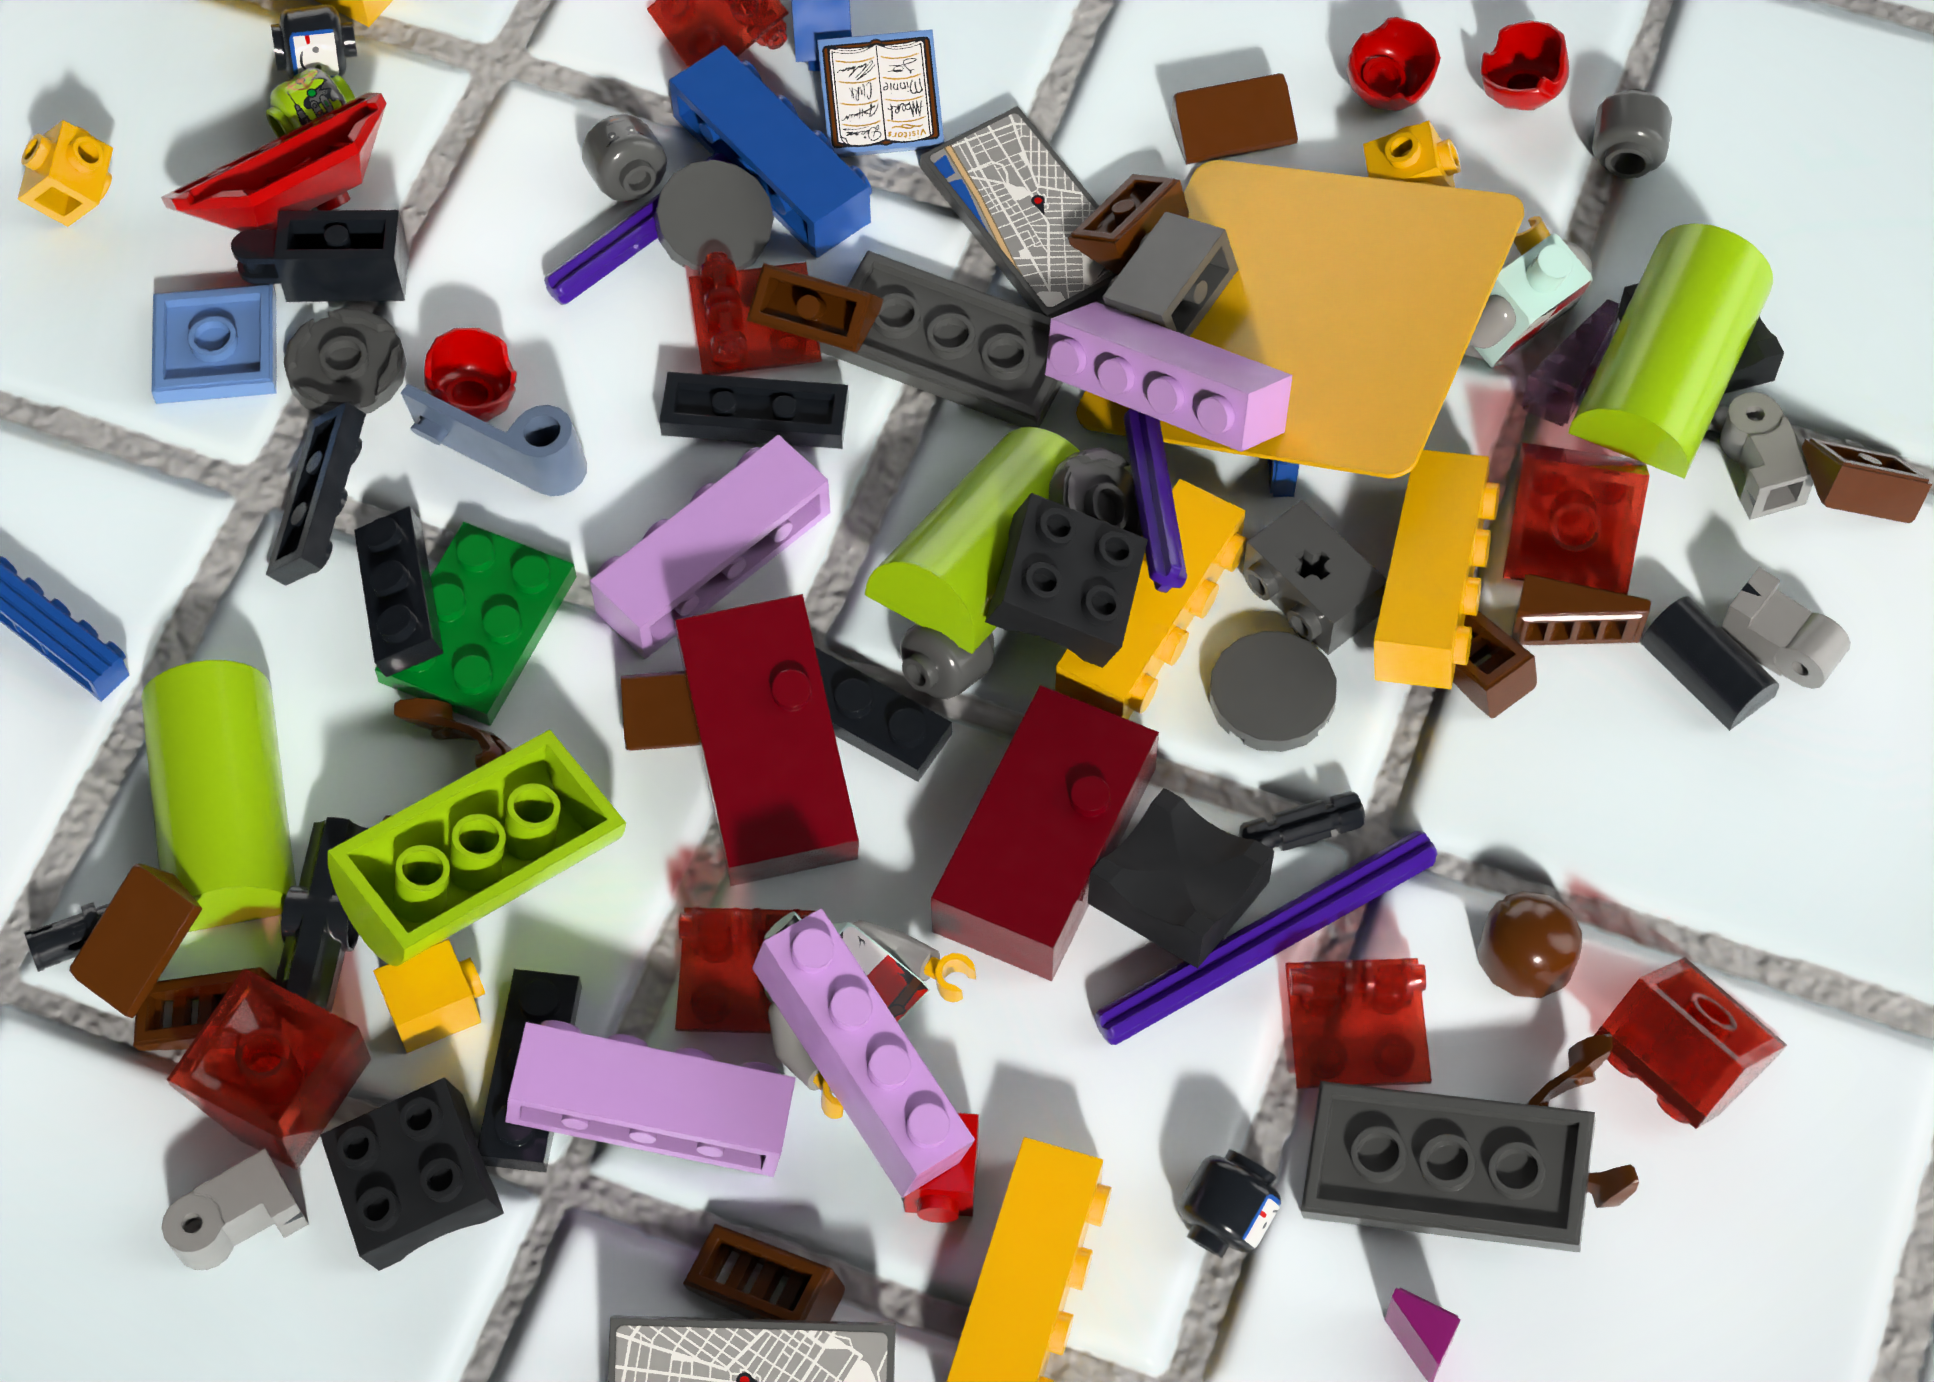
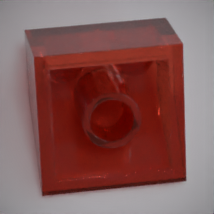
[1502,442,1650,595]
[1594,957,1788,1129]
[166,968,371,1170]

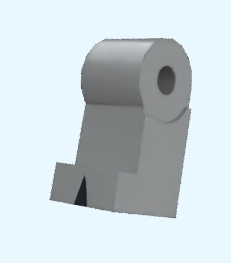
[1720,392,1813,520]
[1721,567,1851,689]
[162,1148,309,1270]

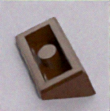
[1171,73,1298,165]
[1068,174,1189,275]
[746,263,884,353]
[1802,438,1932,523]
[621,671,700,751]
[69,863,202,1018]

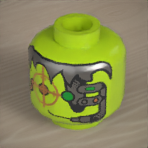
[266,67,355,138]

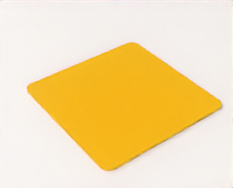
[1076,160,1524,478]

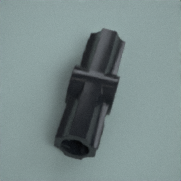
[271,817,368,1022]

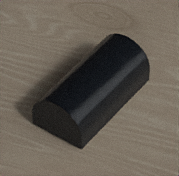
[1642,596,1779,731]

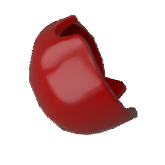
[1346,17,1441,111]
[1481,20,1569,110]
[424,328,517,422]

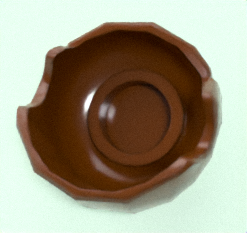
[1477,891,1582,998]

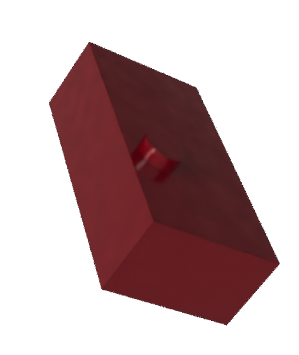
[675,594,859,886]
[931,685,1159,981]

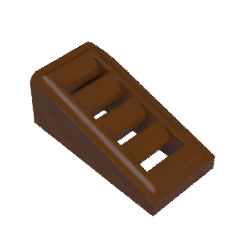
[1511,574,1651,645]
[1453,610,1537,718]
[133,967,281,1051]
[683,1223,845,1321]

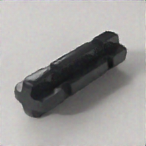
[1239,791,1365,851]

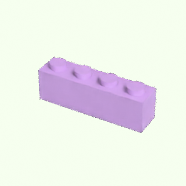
[1045,302,1292,452]
[590,435,831,659]
[752,908,975,1198]
[505,1020,796,1177]

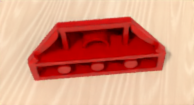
[161,93,387,232]

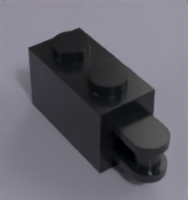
[231,210,409,302]

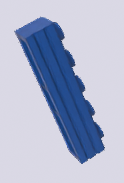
[0,556,130,702]

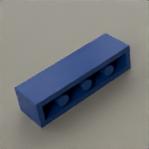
[669,45,872,259]

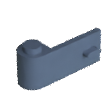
[401,384,587,496]

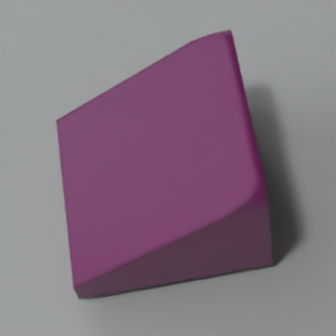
[1384,1287,1461,1382]

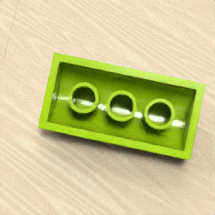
[1568,223,1773,479]
[865,427,1080,654]
[141,660,296,932]
[328,729,626,966]

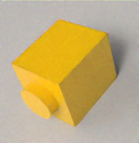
[373,939,485,1054]

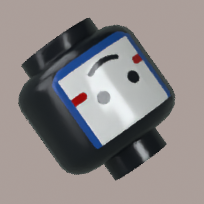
[271,4,357,78]
[1178,1149,1281,1258]

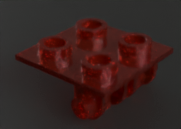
[647,0,789,67]
[689,252,822,375]
[675,906,815,1034]
[1285,958,1432,1089]

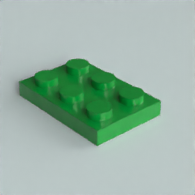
[375,522,577,726]

